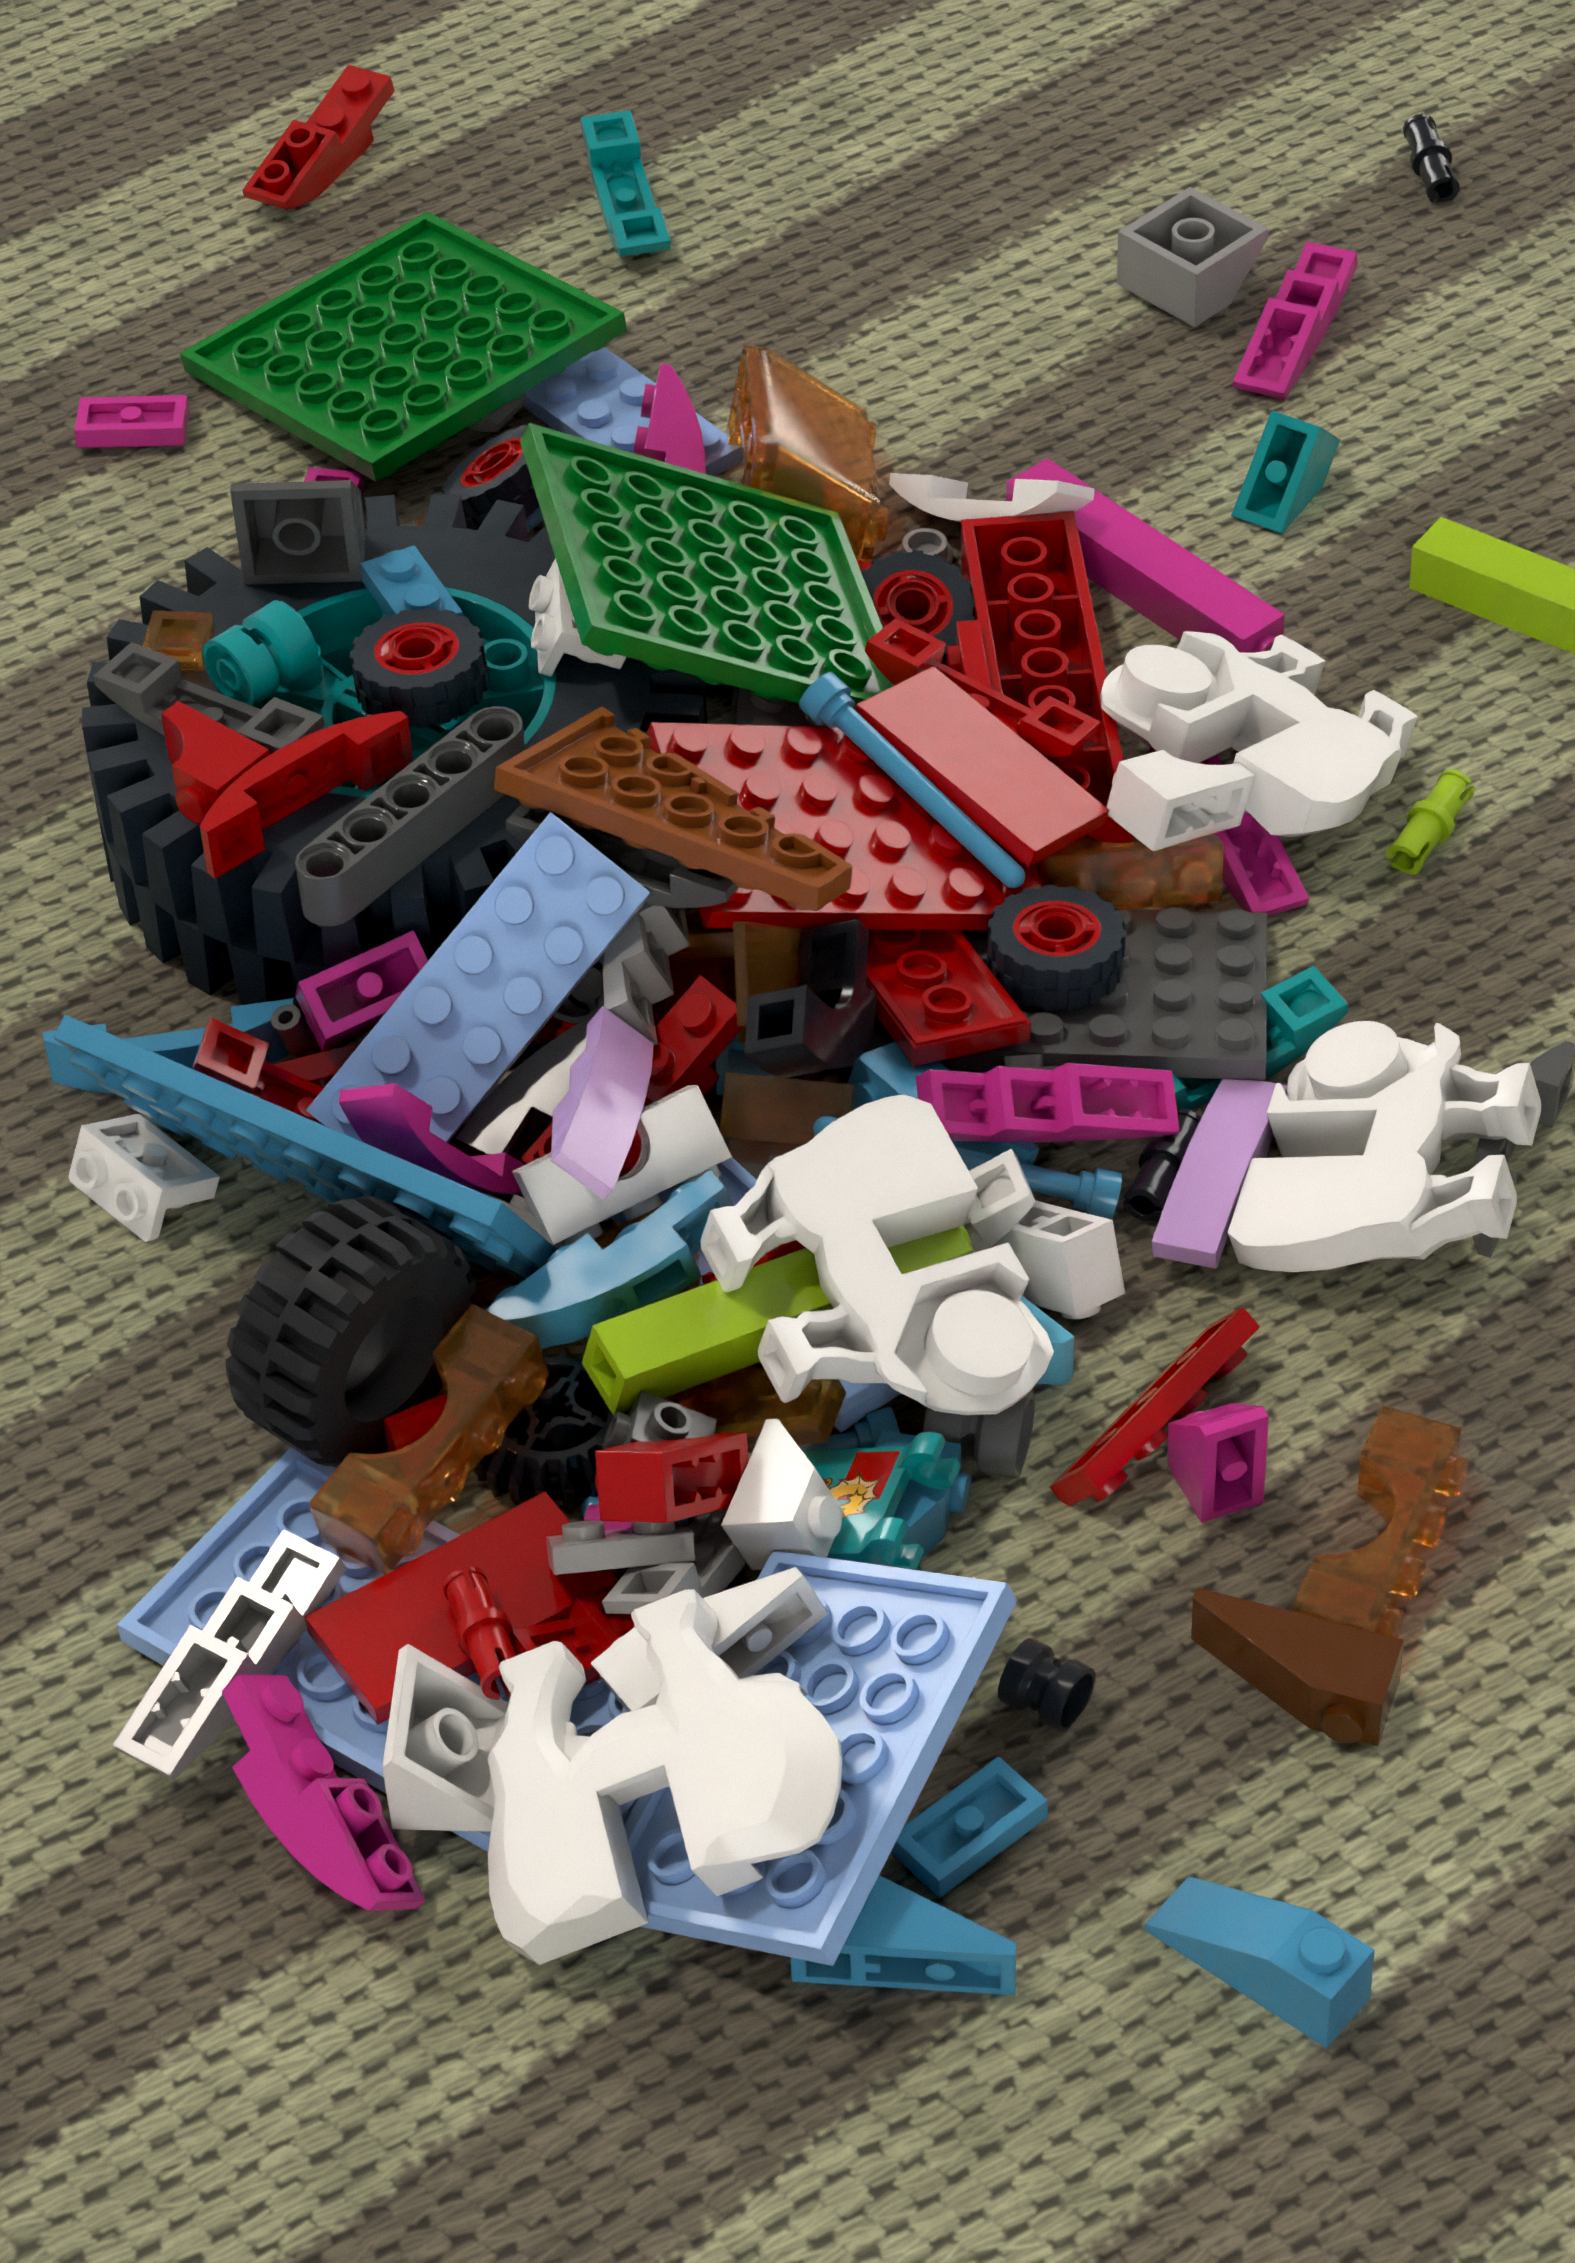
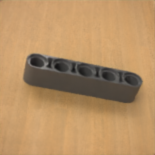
[295,706,525,926]

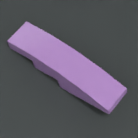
[551,1006,654,1200]
[1152,1079,1287,1269]

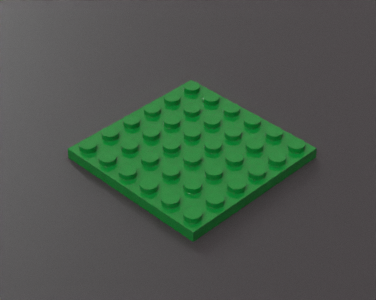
[180,212,627,482]
[520,423,894,710]

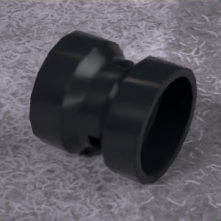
[998,1638,1096,1733]

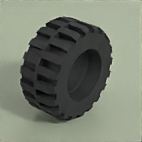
[225,1197,477,1466]

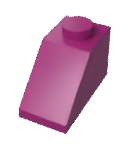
[295,930,428,1051]
[1167,1403,1269,1523]

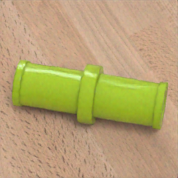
[1386,769,1475,875]

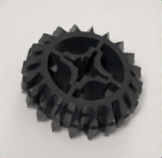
[463,1346,628,1513]

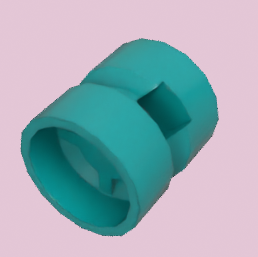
[202,600,319,706]

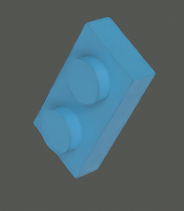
[360,545,463,617]
[891,1756,1048,1898]

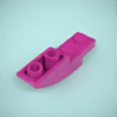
[633,363,706,474]
[221,1674,426,1911]

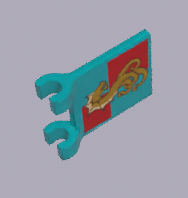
[802,1432,961,1570]

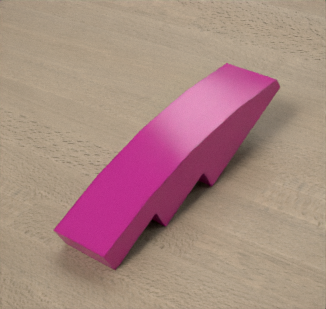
[1233,241,1358,400]
[1149,747,1309,917]
[916,1063,1180,1142]

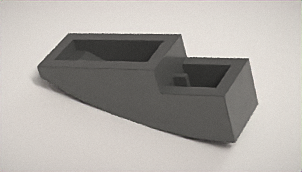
[456,1015,595,1165]

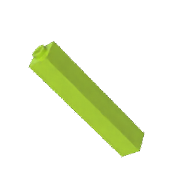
[1409,517,1575,654]
[582,1226,974,1416]

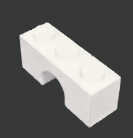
[512,1085,732,1246]

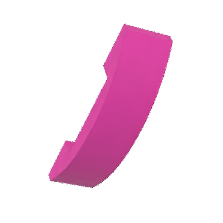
[339,1083,525,1196]

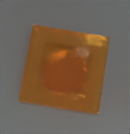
[142,610,215,670]

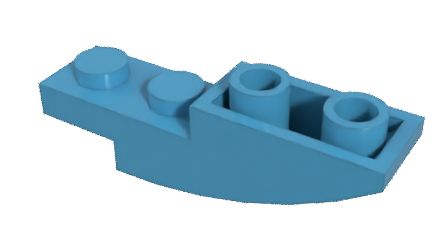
[480,1170,734,1354]

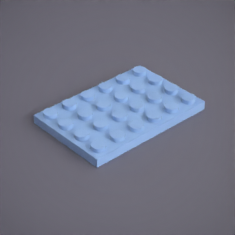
[624,1550,1018,1966]

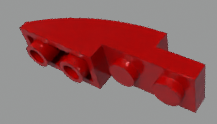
[242,64,395,210]
[521,975,747,1164]

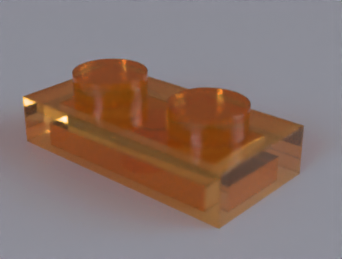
[720,1072,856,1145]

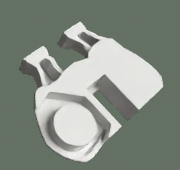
[1100,631,1418,837]
[1227,1021,1541,1272]
[700,1094,1054,1415]
[487,1589,842,1965]

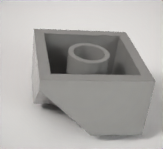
[1117,187,1269,327]

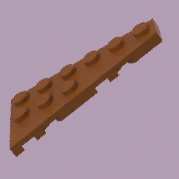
[494,706,853,911]

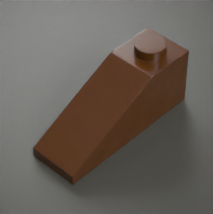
[1191,1587,1404,1746]

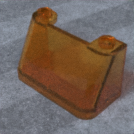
[726,345,889,561]

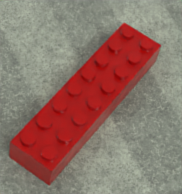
[961,511,1134,876]

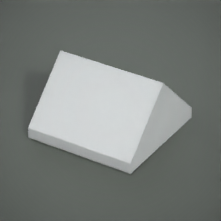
[382,1644,509,1832]

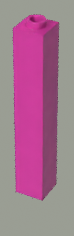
[1007,458,1285,653]

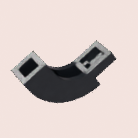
[744,919,877,1078]

